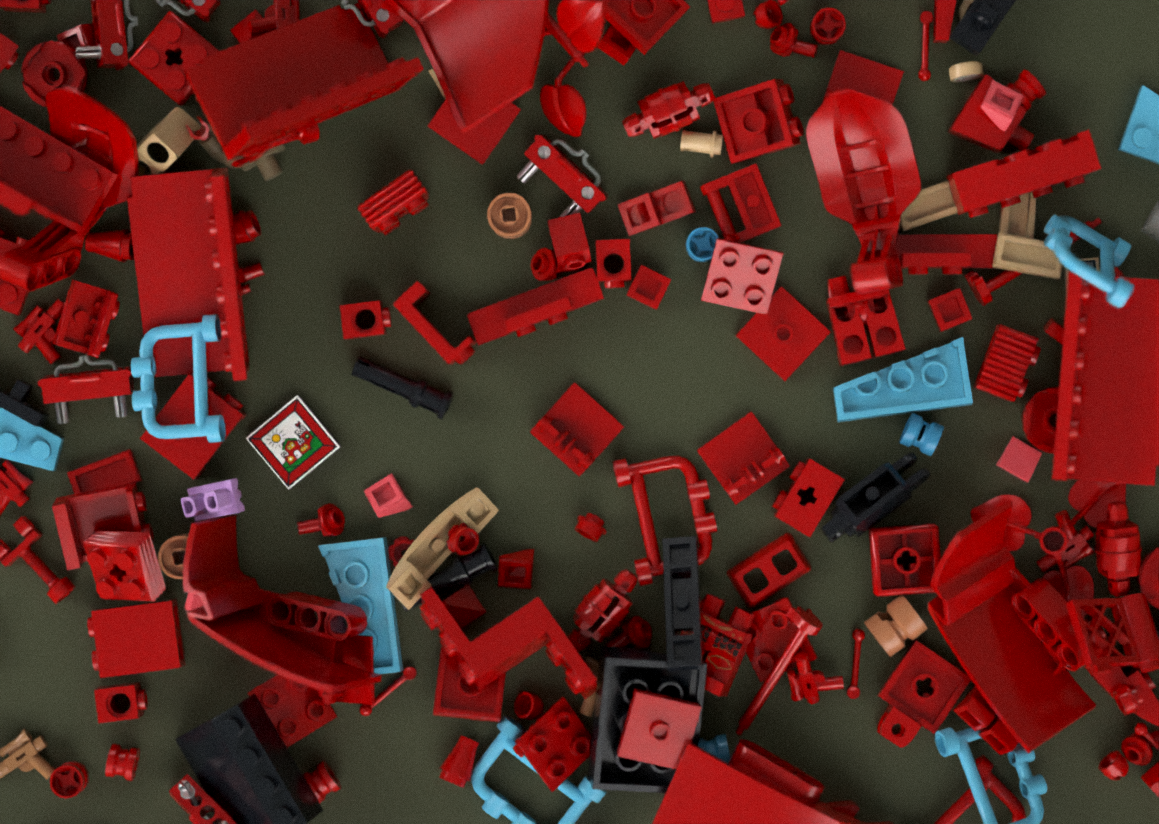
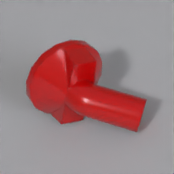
[770,23,818,58]
[530,247,579,281]
[296,503,345,537]
[605,616,652,649]
[1121,730,1159,766]

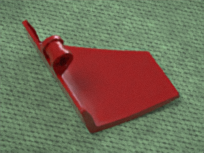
[385,0,549,133]

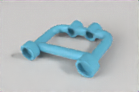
[1044,215,1134,308]
[131,314,226,443]
[471,715,607,824]
[934,727,1047,824]

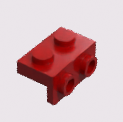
[52,279,120,358]

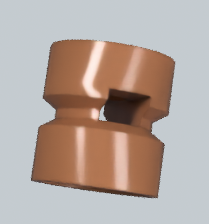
[487,193,532,239]
[158,534,189,579]
[864,595,928,657]

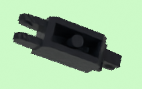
[822,452,931,543]

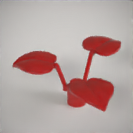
[540,0,605,137]
[970,480,1126,619]

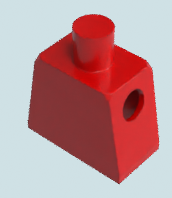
[947,74,1035,153]

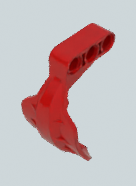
[0,86,139,291]
[806,88,922,294]

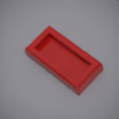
[67,449,143,494]

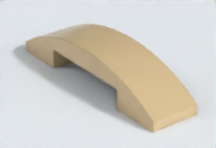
[386,487,499,610]

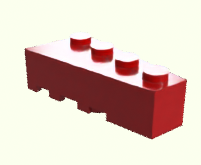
[946,130,1101,218]

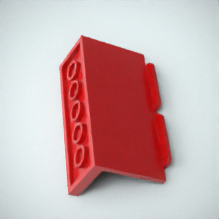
[184,3,424,161]
[0,106,118,234]
[127,167,250,381]
[1052,271,1159,486]

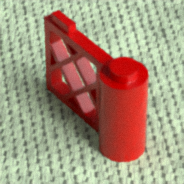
[1066,593,1159,674]

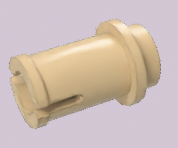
[680,129,723,158]

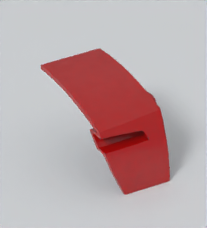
[928,500,1102,753]
[183,514,382,693]
[652,739,894,824]

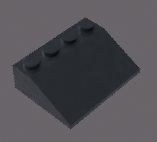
[588,646,707,793]
[175,694,324,824]

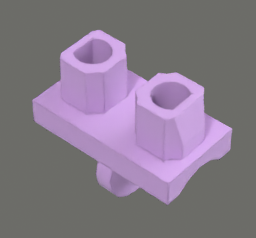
[181,478,245,521]

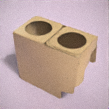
[137,107,201,175]

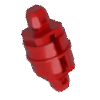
[622,81,715,139]
[1094,501,1142,597]
[568,569,638,652]

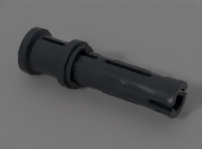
[351,356,454,420]
[400,543,498,612]

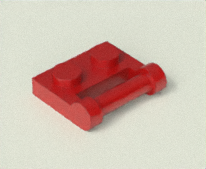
[700,163,782,243]

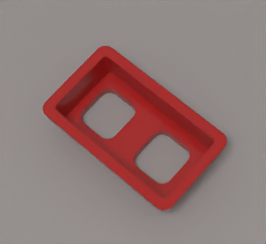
[727,533,812,608]

